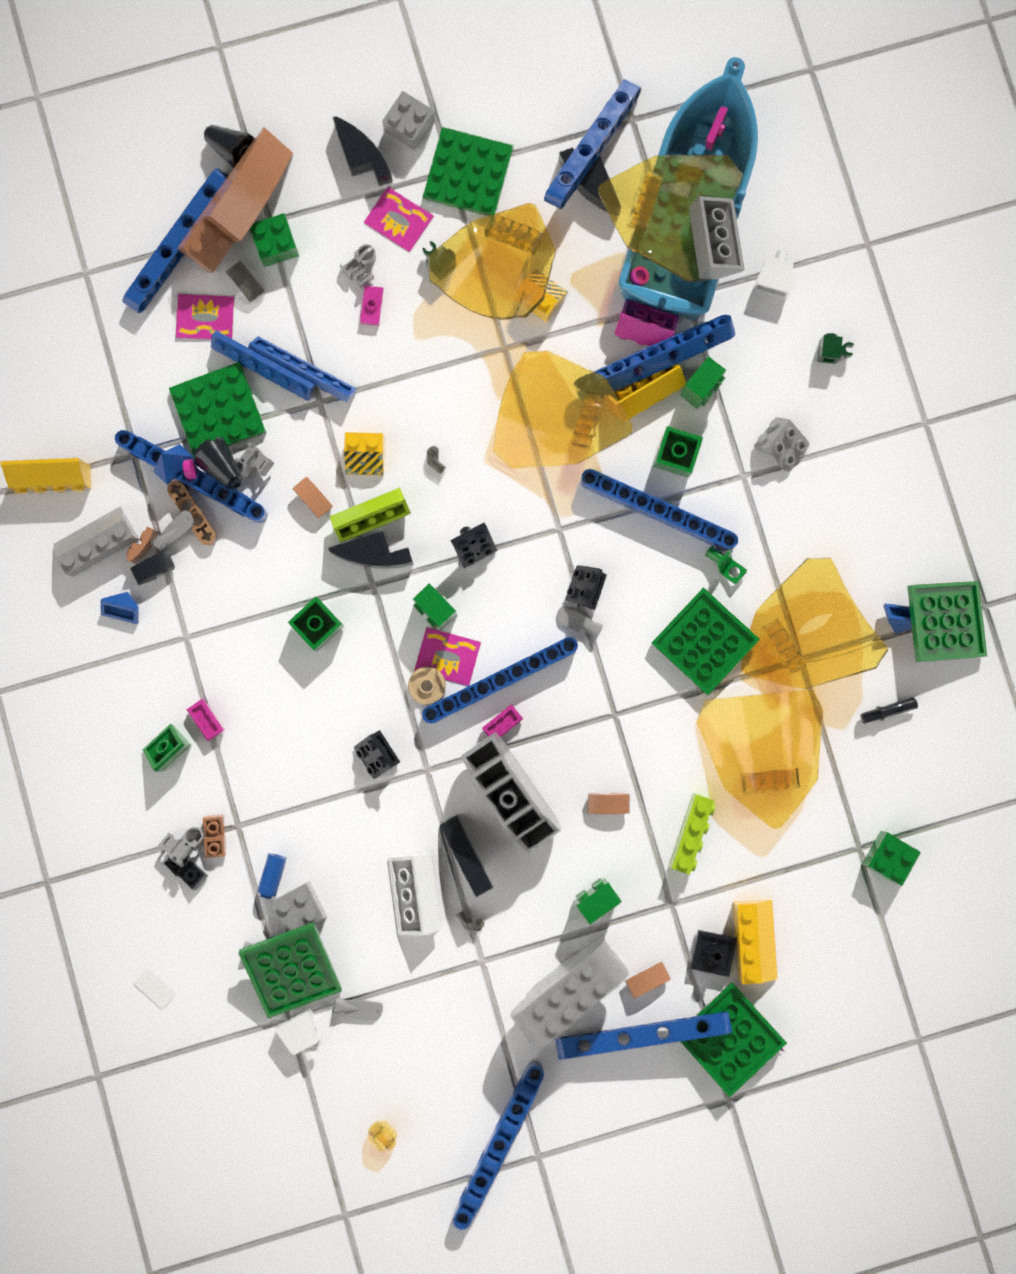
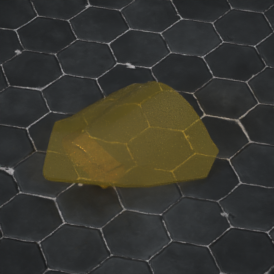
[598,155,743,282]
[428,203,556,320]
[493,351,633,468]
[741,557,888,689]
[697,689,823,829]

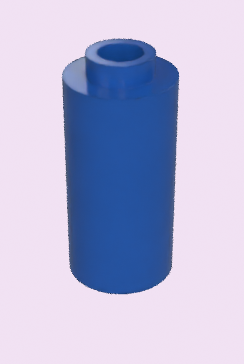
[257,853,287,899]

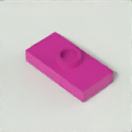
[705,106,728,151]
[360,286,384,326]
[186,699,225,741]
[482,704,523,737]

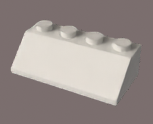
[388,852,442,935]

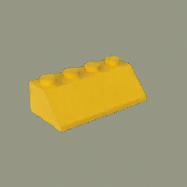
[603,364,686,423]
[1,458,91,494]
[733,900,778,984]

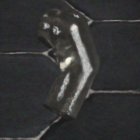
[426,446,446,474]
[456,910,485,932]

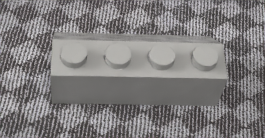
[689,196,745,280]
[53,507,139,577]

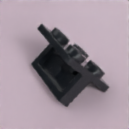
[565,565,607,610]
[354,730,400,779]

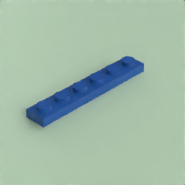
[210,330,315,401]
[248,336,357,402]

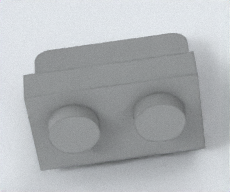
[754,417,810,471]

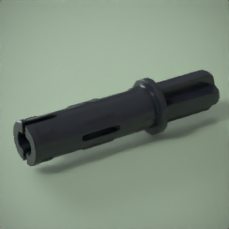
[860,697,918,724]

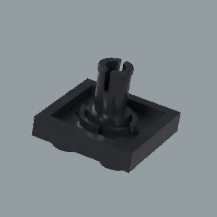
[450,522,497,568]
[690,929,737,977]

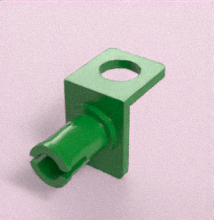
[705,546,747,585]

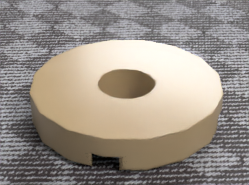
[408,667,446,705]

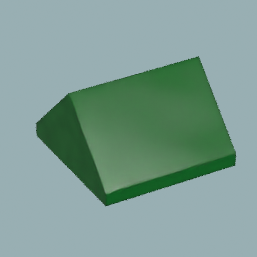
[142,724,191,772]

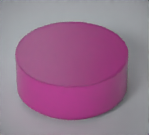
[629,266,649,287]
[183,459,197,479]

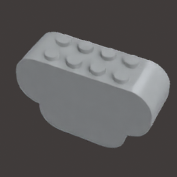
[462,732,561,853]
[510,938,630,1049]

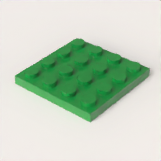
[423,127,514,218]
[169,362,267,458]
[907,581,988,662]
[651,587,760,696]
[238,922,342,1018]
[680,982,787,1098]

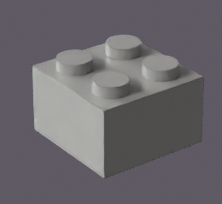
[382,91,435,150]
[271,881,327,932]

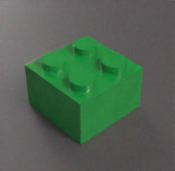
[250,213,299,267]
[680,356,726,409]
[653,426,703,478]
[413,583,457,630]
[287,596,345,652]
[862,831,921,886]
[574,878,622,925]

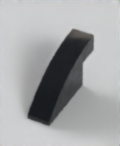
[332,116,393,187]
[558,147,621,216]
[328,531,414,569]
[440,816,493,897]

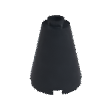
[204,124,255,169]
[193,437,243,490]

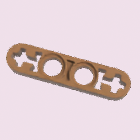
[167,481,217,546]

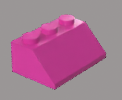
[614,299,679,346]

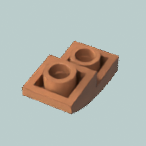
[292,476,333,518]
[126,527,159,564]
[588,793,630,814]
[203,815,226,858]
[625,962,671,999]

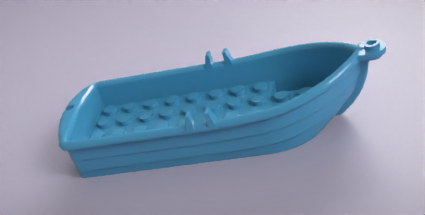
[619,57,758,320]

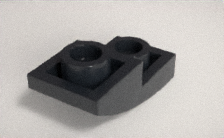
[130,550,175,586]
[164,856,208,891]

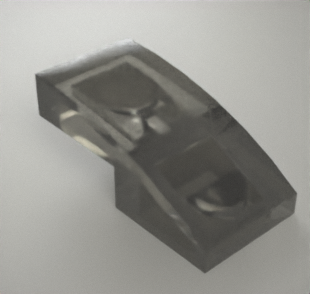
[226,261,265,302]

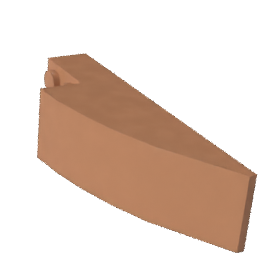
[177,127,293,273]

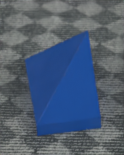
[153,444,194,485]
[100,592,139,624]
[883,603,912,634]

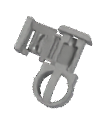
[340,244,376,289]
[235,443,274,480]
[158,827,205,867]

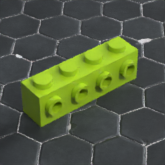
[329,487,411,543]
[668,793,716,875]

